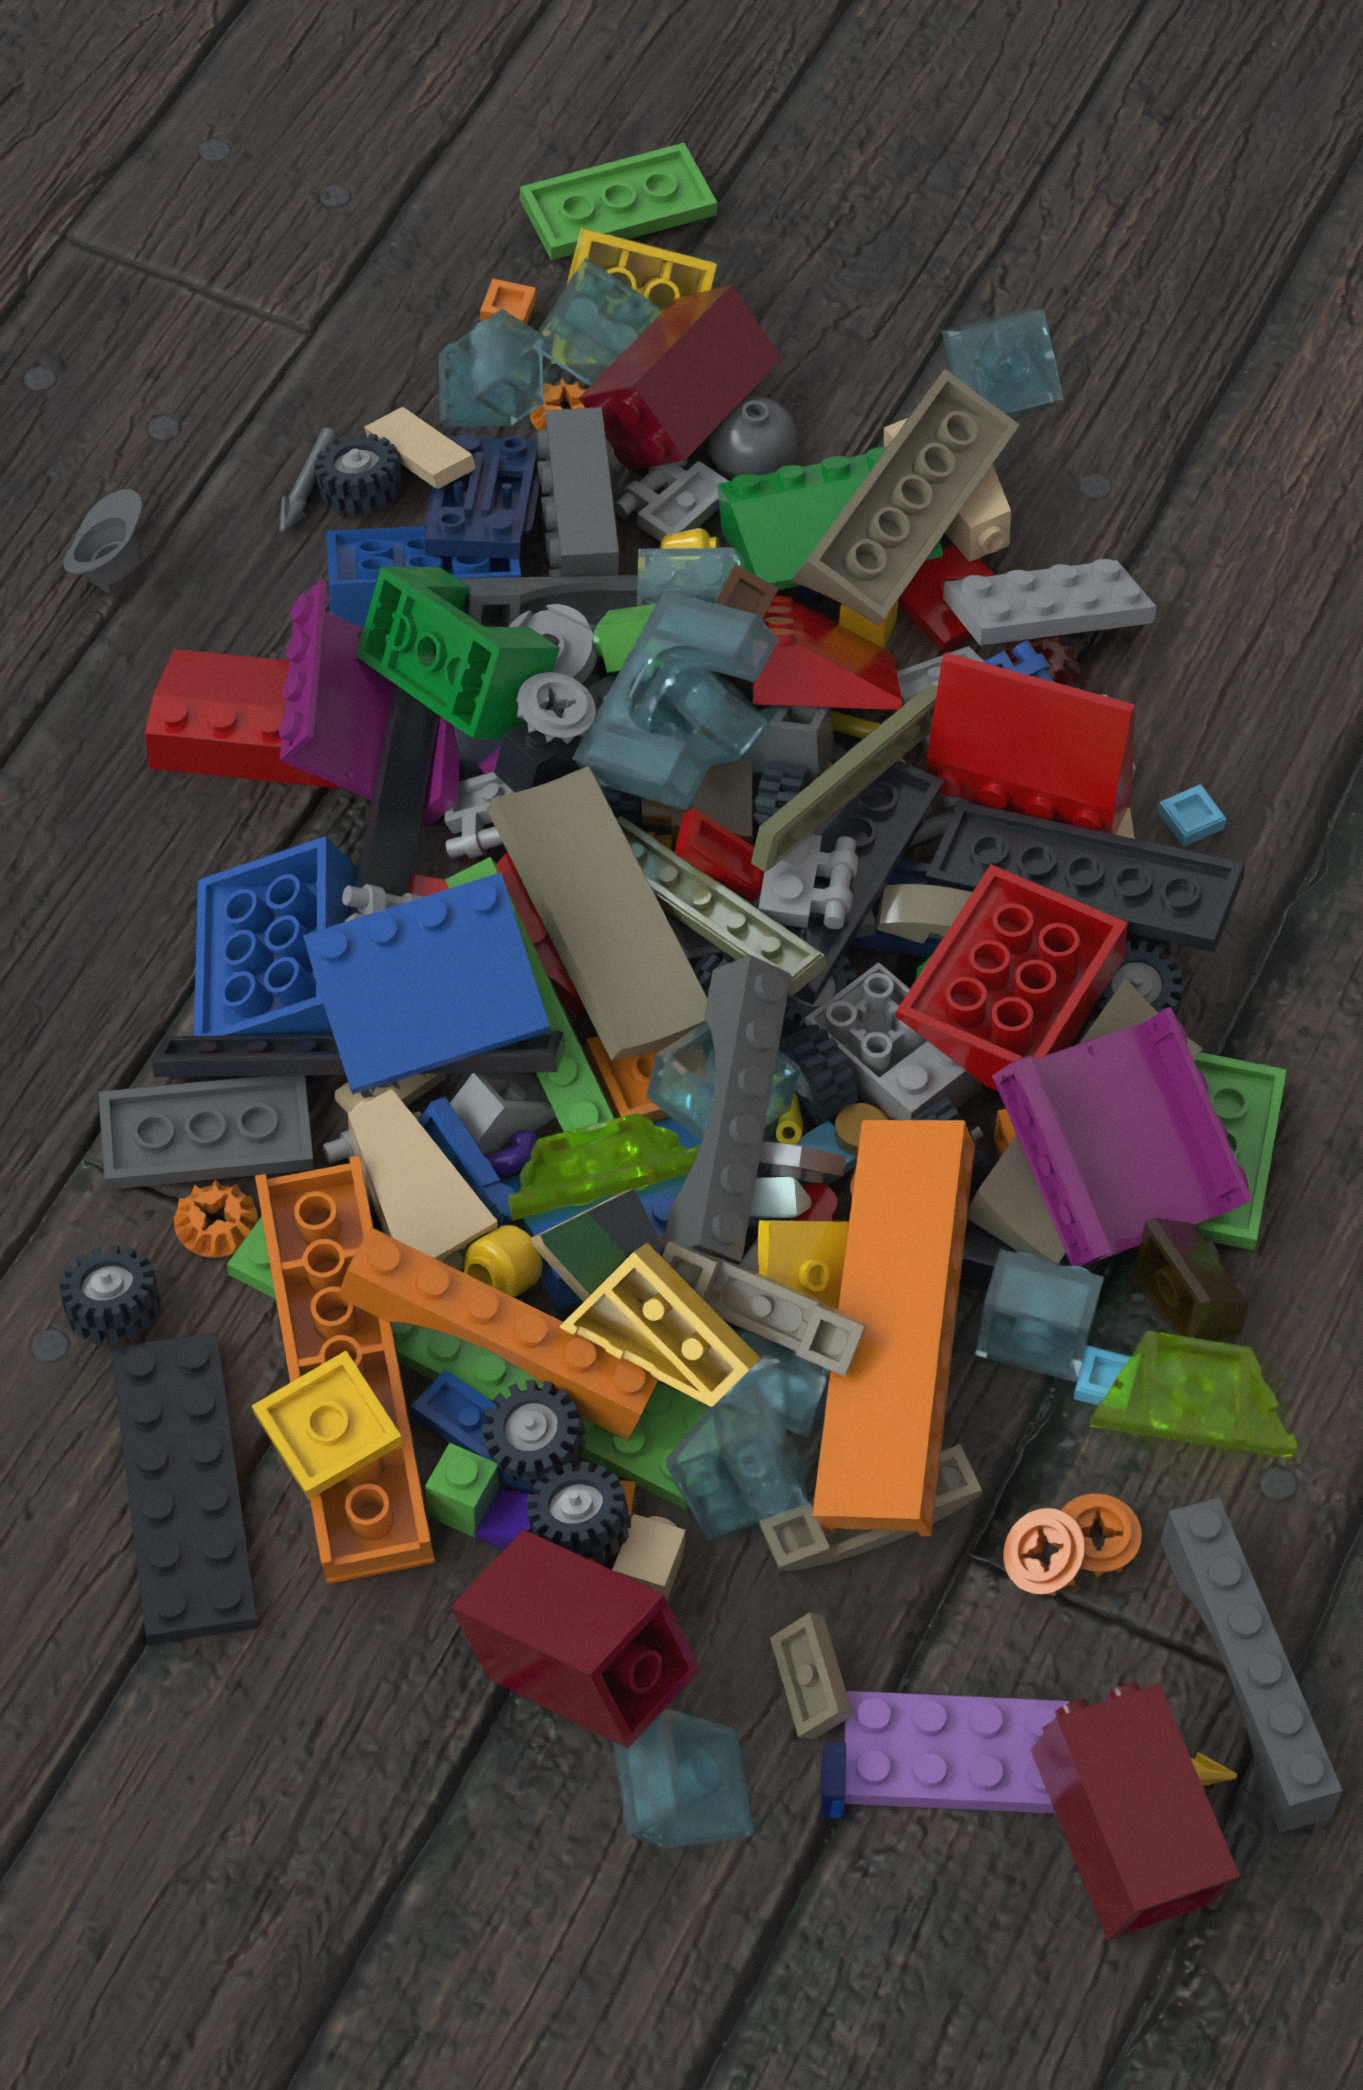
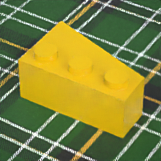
[560,1243,761,1407]

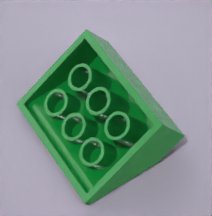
[717,447,943,590]

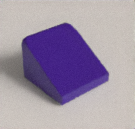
[474,1489,535,1550]

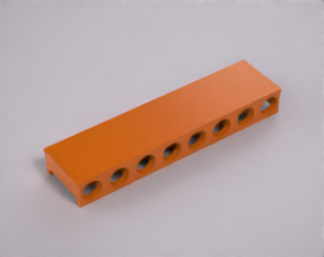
[812,1120,975,1536]
[255,1156,435,1585]

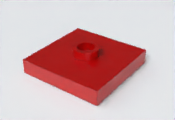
[898,544,994,653]

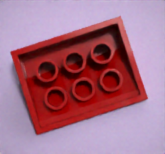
[751,595,902,710]
[145,649,342,789]
[926,652,1135,835]
[896,864,1128,1092]

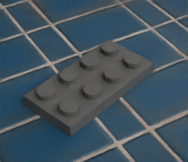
[98,1075,314,1190]

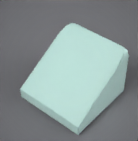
[749,1177,812,1219]

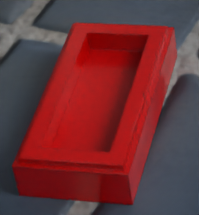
[674,808,765,903]

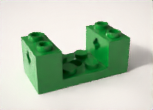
[356,566,560,739]

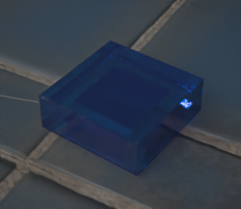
[820,1742,846,1818]

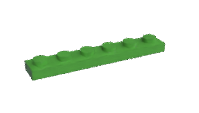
[445,857,622,1153]

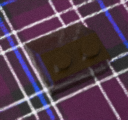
[1133,1217,1249,1356]

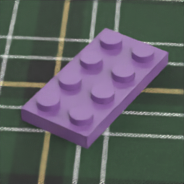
[843,1691,1069,1813]

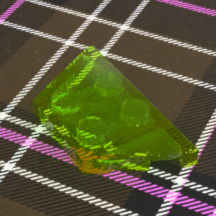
[507,1113,700,1221]
[1090,1331,1297,1458]

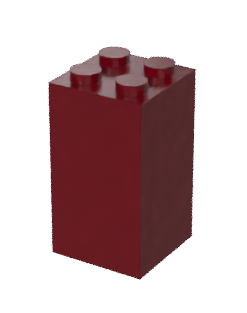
[579,284,781,472]
[450,1530,701,1749]
[1031,1682,1240,1941]

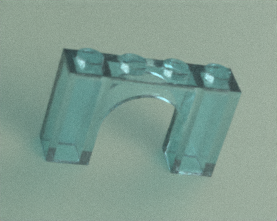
[572,591,778,810]

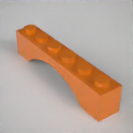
[338,1227,658,1440]

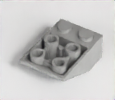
[805,962,982,1120]

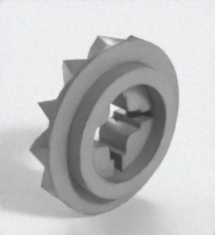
[516,672,596,744]

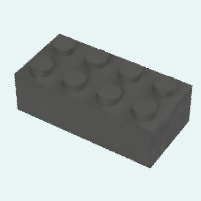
[537,407,619,577]

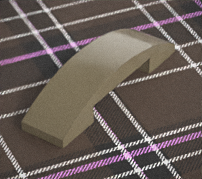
[876,884,972,944]
[662,1241,867,1376]
[759,1444,982,1572]

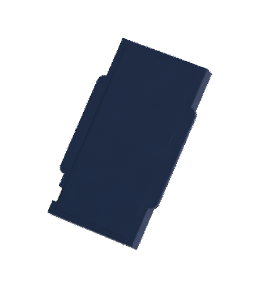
[424,434,540,559]

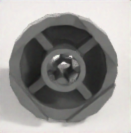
[707,395,800,481]

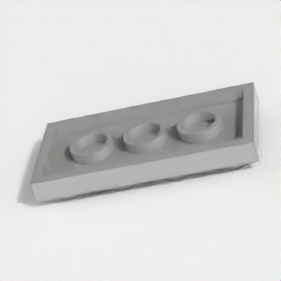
[943,559,1157,646]

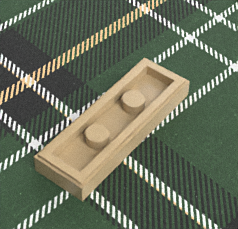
[364,407,476,489]

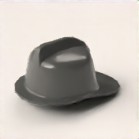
[63,489,143,594]

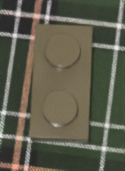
[770,1612,853,1740]

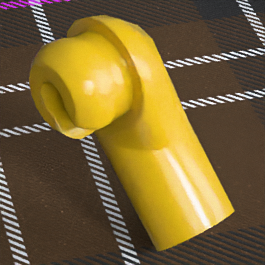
[767,1088,803,1145]

